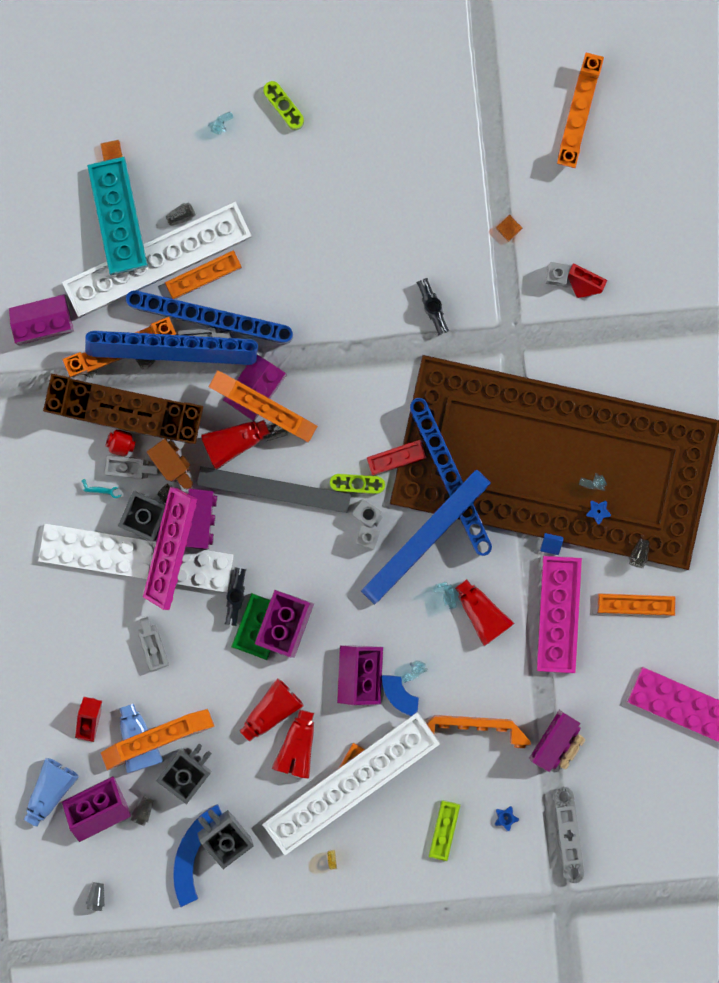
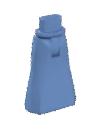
[119,704,164,773]
[24,758,79,827]

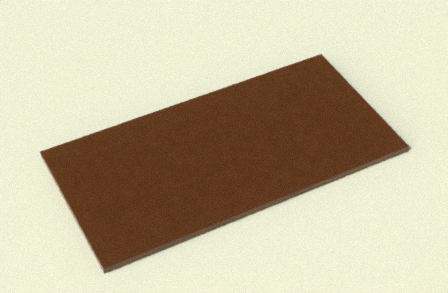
[390,355,719,570]

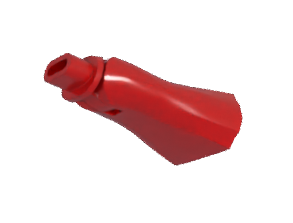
[201,420,270,470]
[455,579,515,646]
[240,678,304,742]
[272,710,314,779]

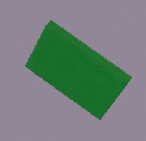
[231,593,271,660]

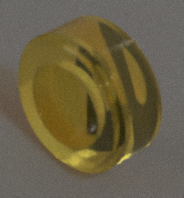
[327,850,337,870]

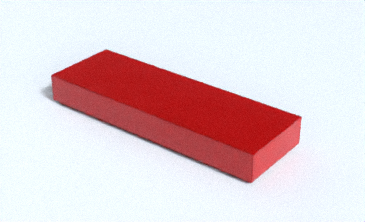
[367,440,427,476]

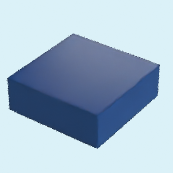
[540,533,563,555]

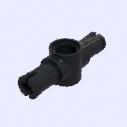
[416,278,450,336]
[225,567,247,626]

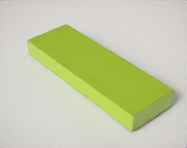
[429,800,460,861]

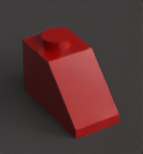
[75,697,102,742]

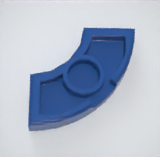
[382,675,419,716]

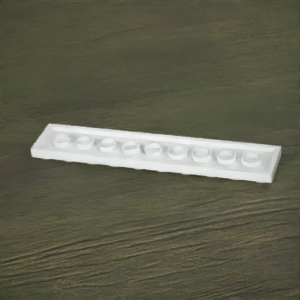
[62,201,252,318]
[38,523,234,592]
[262,712,440,855]

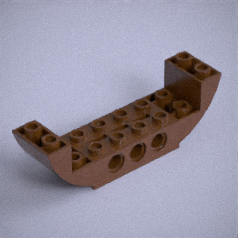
[43,373,204,444]

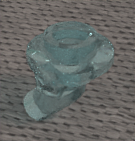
[208,111,233,134]
[579,473,607,491]
[402,660,428,683]

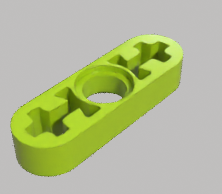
[263,81,304,130]
[330,474,385,494]

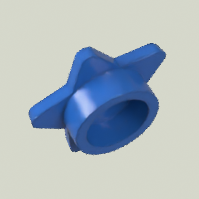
[586,501,611,525]
[495,806,519,831]

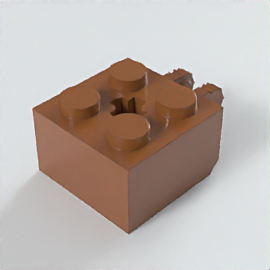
[146,438,193,490]

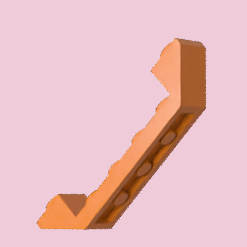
[557,52,604,168]
[62,317,176,377]
[208,370,318,443]
[100,709,215,771]
[426,715,531,748]

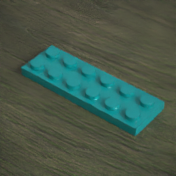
[87,157,148,275]

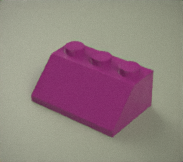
[9,294,74,345]
[223,354,287,421]
[186,489,217,549]
[255,590,314,658]
[337,645,383,705]
[529,709,581,772]
[62,776,131,842]

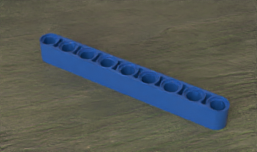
[126,290,293,344]
[85,331,258,365]
[410,398,492,556]
[361,470,491,605]

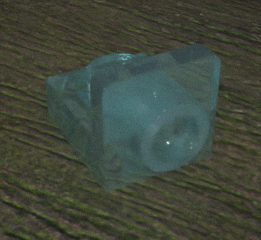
[433,582,457,609]

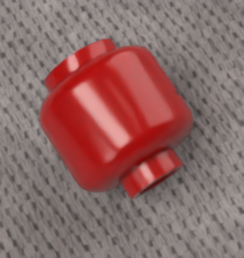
[106,429,135,457]

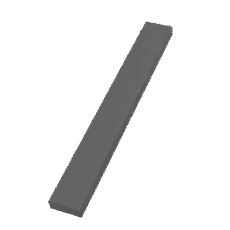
[197,466,351,513]

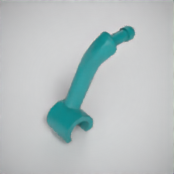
[82,479,122,498]

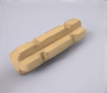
[558,734,585,770]

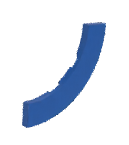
[173,804,223,907]

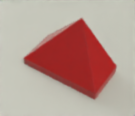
[568,263,607,298]

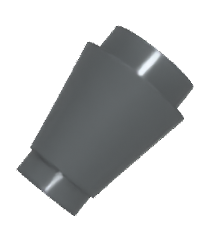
[86,882,105,911]

